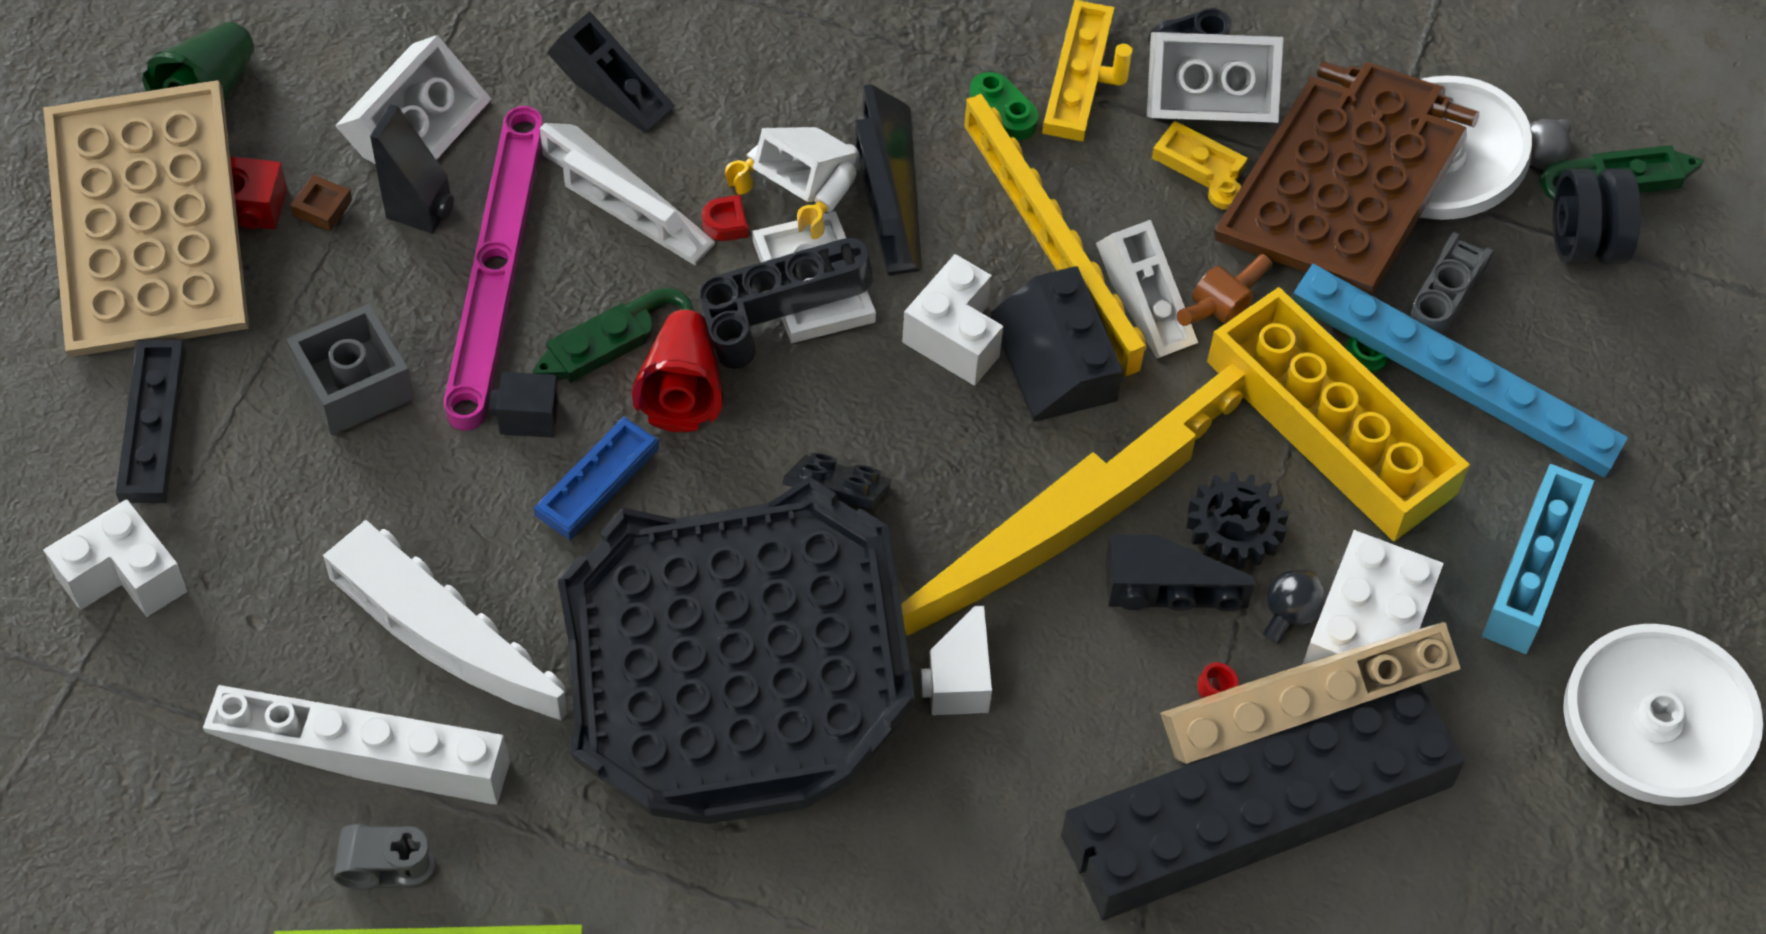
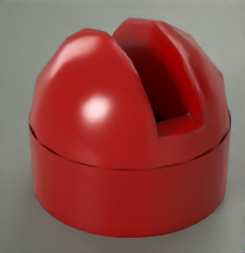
[1197,662,1239,698]

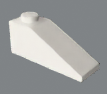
[1096,220,1198,358]

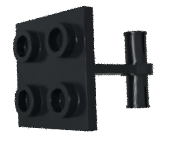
[782,453,892,510]

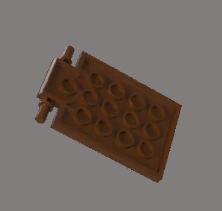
[1214,61,1479,296]

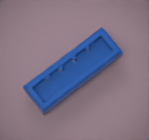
[534,416,659,540]

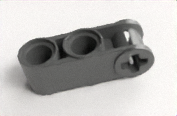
[1409,231,1494,336]

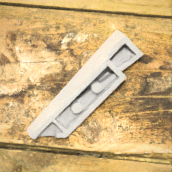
[540,123,715,266]

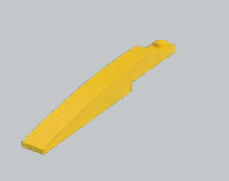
[902,363,1245,636]

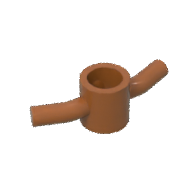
[1177,254,1273,326]

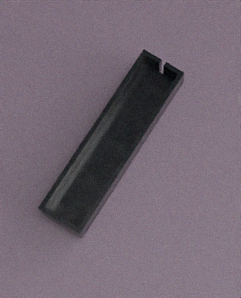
[1061,683,1465,921]

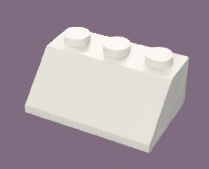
[335,35,491,164]

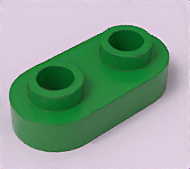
[969,72,1038,141]

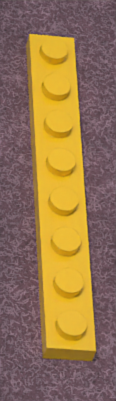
[964,94,1147,377]

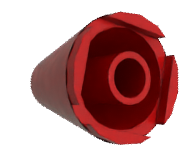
[632,310,723,432]

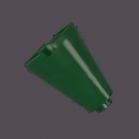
[142,22,254,103]

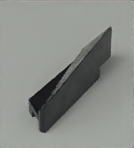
[855,84,922,276]

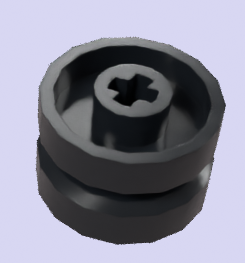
[1552,168,1641,264]

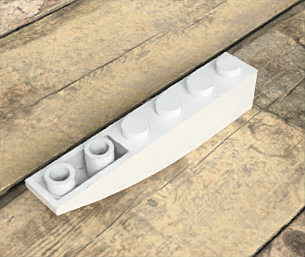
[323,520,568,720]
[203,685,510,805]

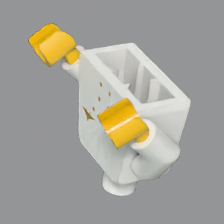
[725,127,859,240]

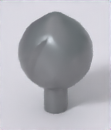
[1530,119,1571,170]

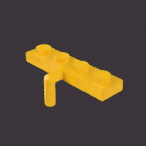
[1042,0,1132,142]

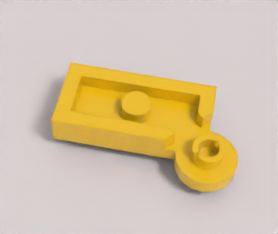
[1152,121,1248,210]

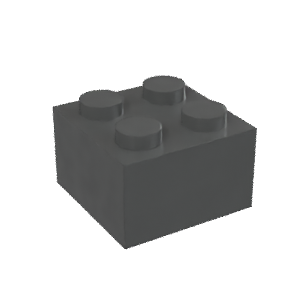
[286,303,414,436]

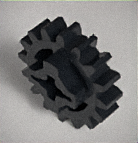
[1186,472,1289,569]

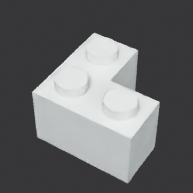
[902,254,1003,386]
[43,499,188,617]

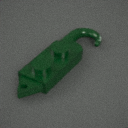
[1540,145,1704,200]
[532,288,693,383]

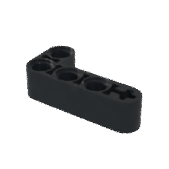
[699,238,873,369]

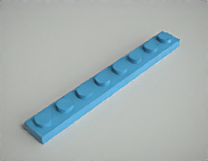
[1291,264,1628,478]

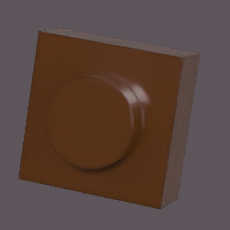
[290,175,352,231]

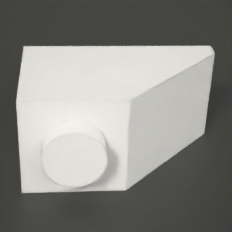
[920,606,992,715]

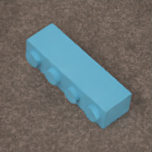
[1481,464,1594,654]

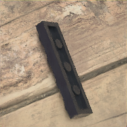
[116,340,186,503]

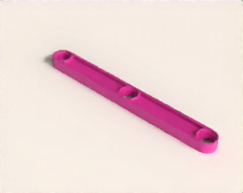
[444,106,543,431]

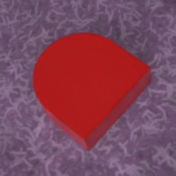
[702,195,748,241]

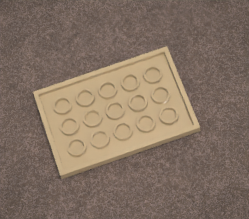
[43,80,249,357]

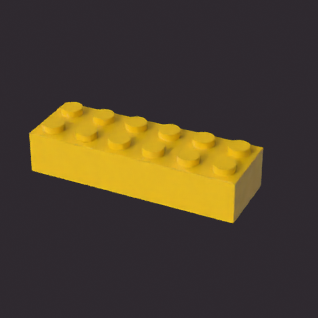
[1207,287,1470,542]

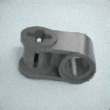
[334,824,436,889]

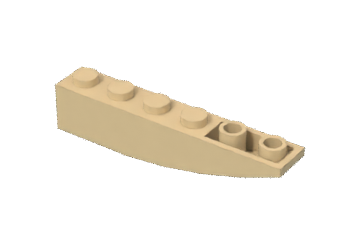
[1160,622,1461,764]

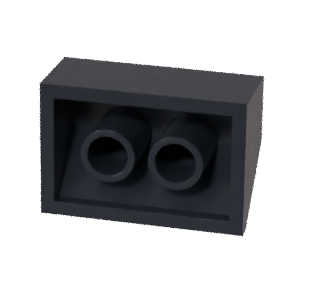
[990,266,1123,422]

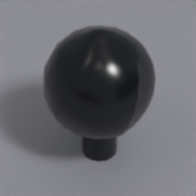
[1262,570,1325,644]

